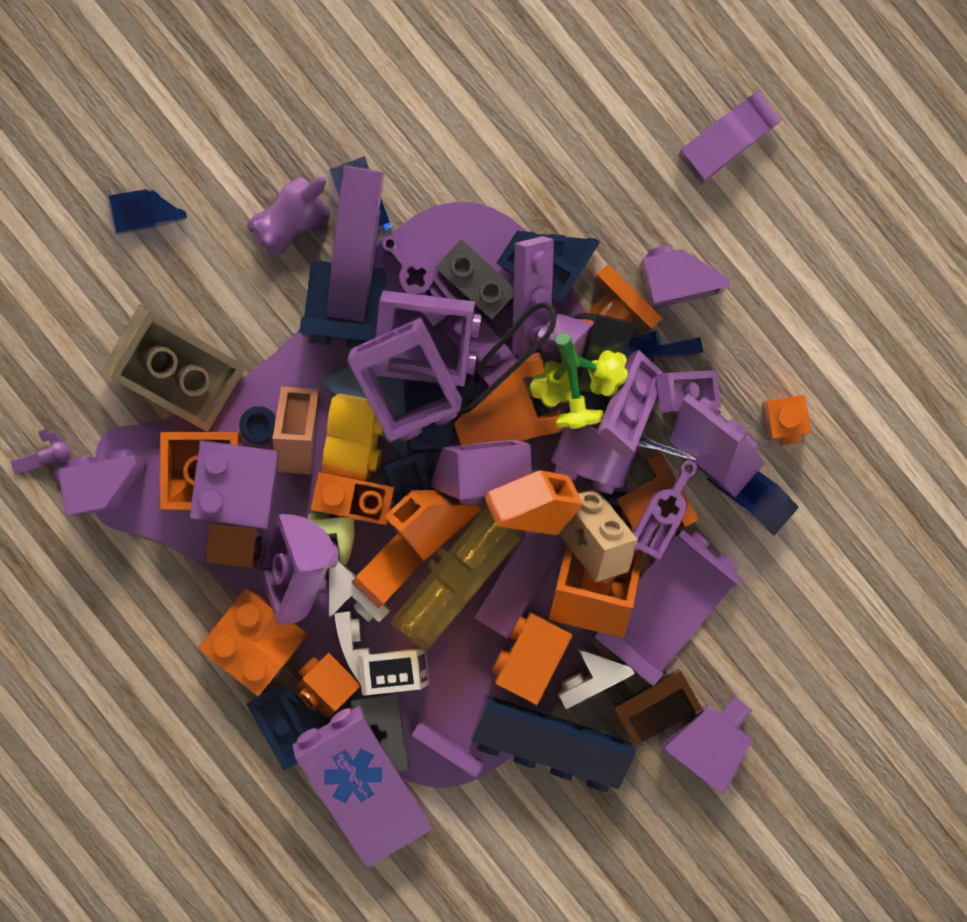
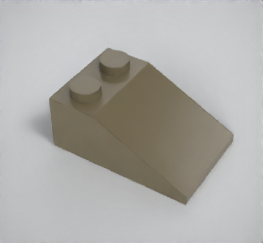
[101,304,246,432]

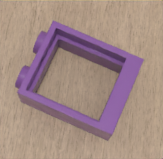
[372,290,481,386]
[348,318,462,442]

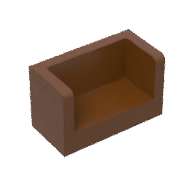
[206,524,263,568]
[612,669,704,749]

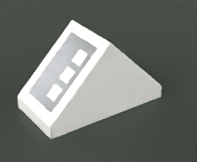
[358,647,429,695]

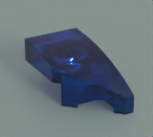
[107,189,187,235]
[628,330,703,358]

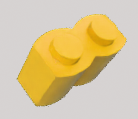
[322,393,385,481]

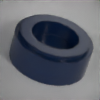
[239,406,276,444]

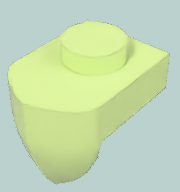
[307,513,355,566]

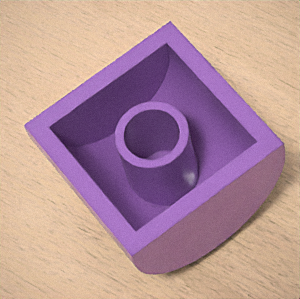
[258,514,338,624]

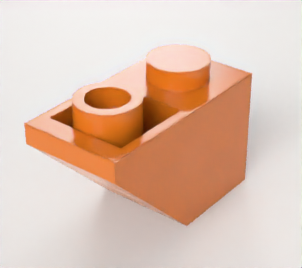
[484,471,584,535]
[311,472,394,525]
[384,490,482,561]

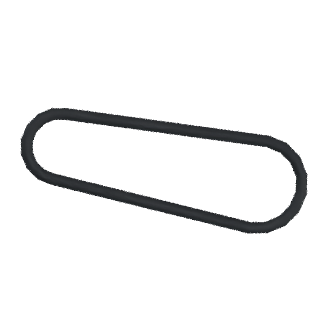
[457,302,557,414]

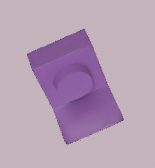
[656,370,721,414]

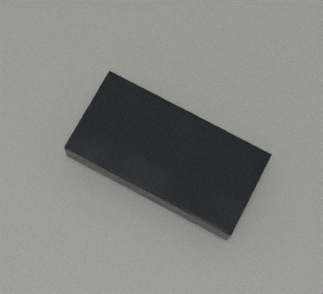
[578,314,634,396]

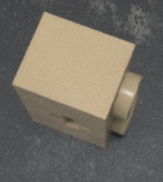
[559,488,638,582]

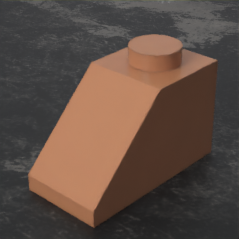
[273,387,319,475]

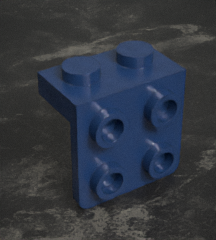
[299,261,386,348]

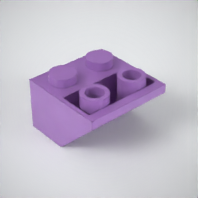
[669,393,765,498]
[431,439,532,504]
[58,449,147,516]

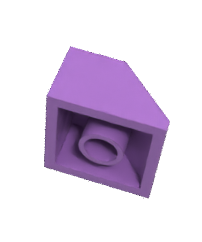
[639,245,730,309]

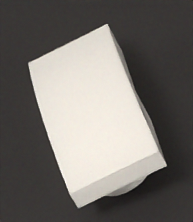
[334,611,370,684]

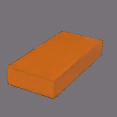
[351,534,424,609]

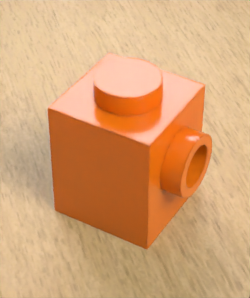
[762,395,811,446]
[295,653,361,719]

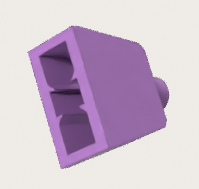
[662,696,752,794]

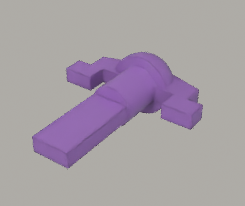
[11,429,70,481]

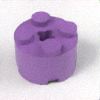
[551,424,639,494]

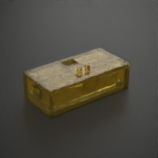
[390,505,526,652]

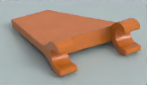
[454,353,564,445]

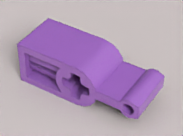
[678,91,781,184]
[381,235,455,329]
[633,460,697,560]

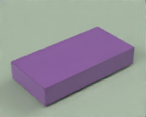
[411,720,483,778]

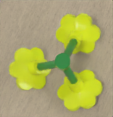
[529,333,628,428]

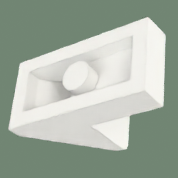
[329,559,391,622]
[556,647,634,709]

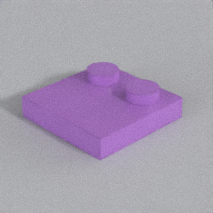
[190,441,279,528]

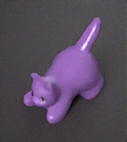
[247,177,330,258]

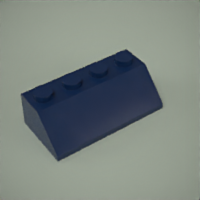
[471,694,636,792]

